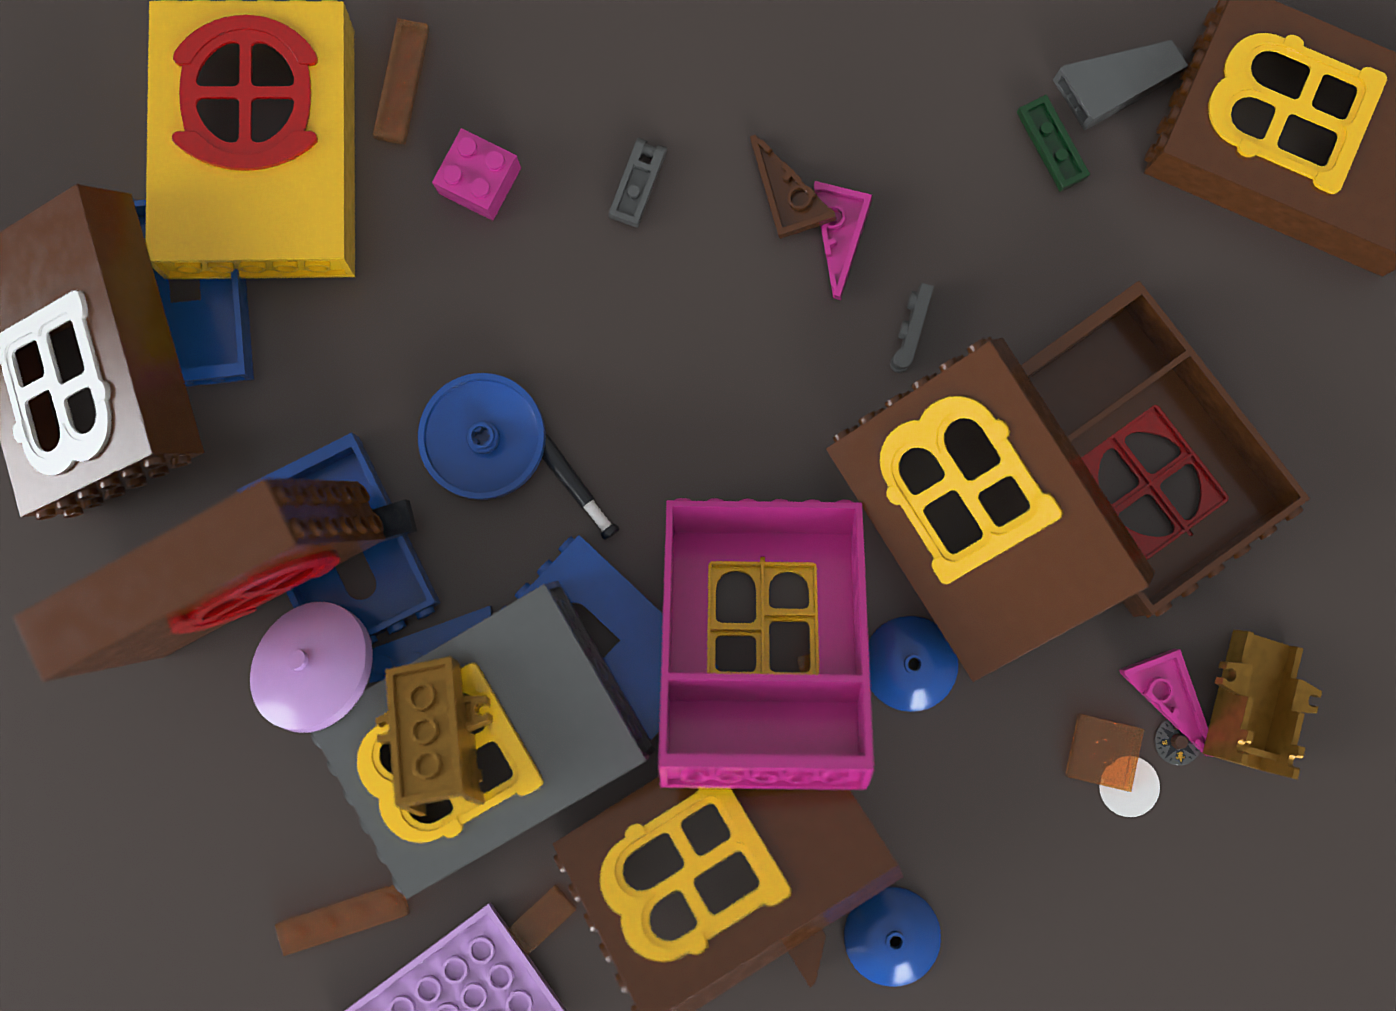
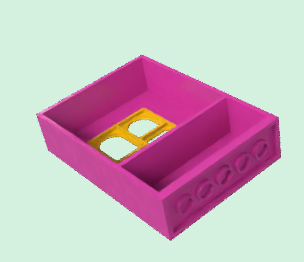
[659,498,874,790]

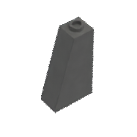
[1053,40,1188,131]

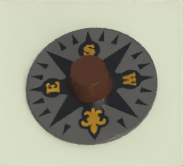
[1154,719,1201,765]

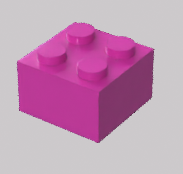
[432,128,521,221]

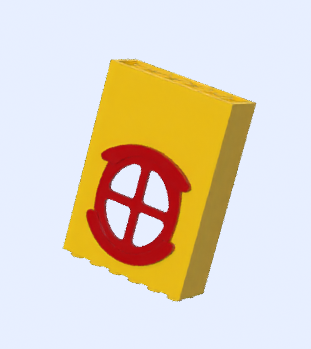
[145,0,355,279]

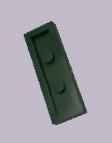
[1017,94,1090,192]

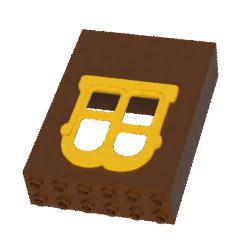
[1143,0,1396,277]
[826,336,1155,682]
[552,776,903,1011]

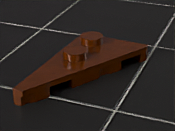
[750,134,837,239]

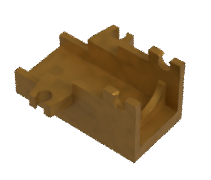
[1202,630,1322,780]
[376,656,493,816]

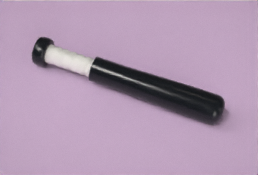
[542,433,619,540]

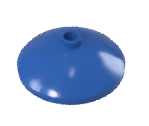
[868,616,958,712]
[844,886,941,987]

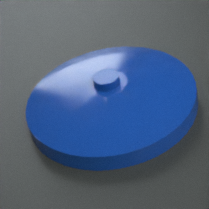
[418,373,546,500]

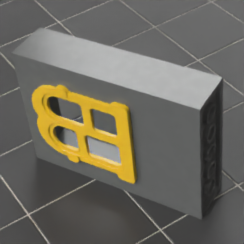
[311,581,656,899]

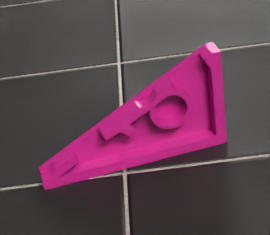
[814,181,873,300]
[1119,648,1212,757]

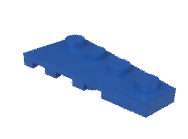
[369,606,493,682]

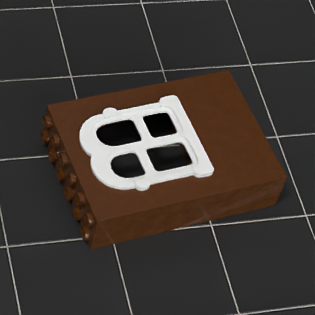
[0,184,204,520]

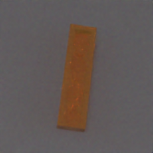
[373,18,430,145]
[275,884,410,956]

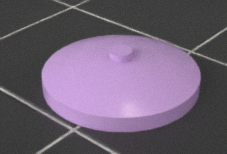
[250,602,373,733]

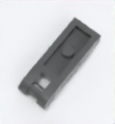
[608,137,667,228]
[890,283,934,373]

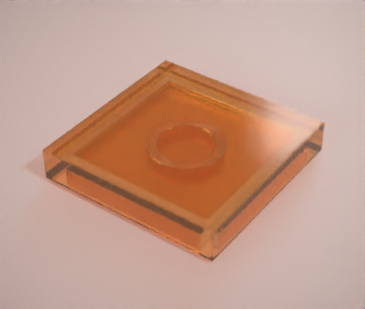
[1065,713,1144,792]

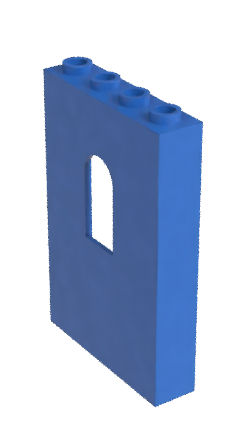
[133,198,254,387]
[237,433,441,644]
[499,535,719,740]

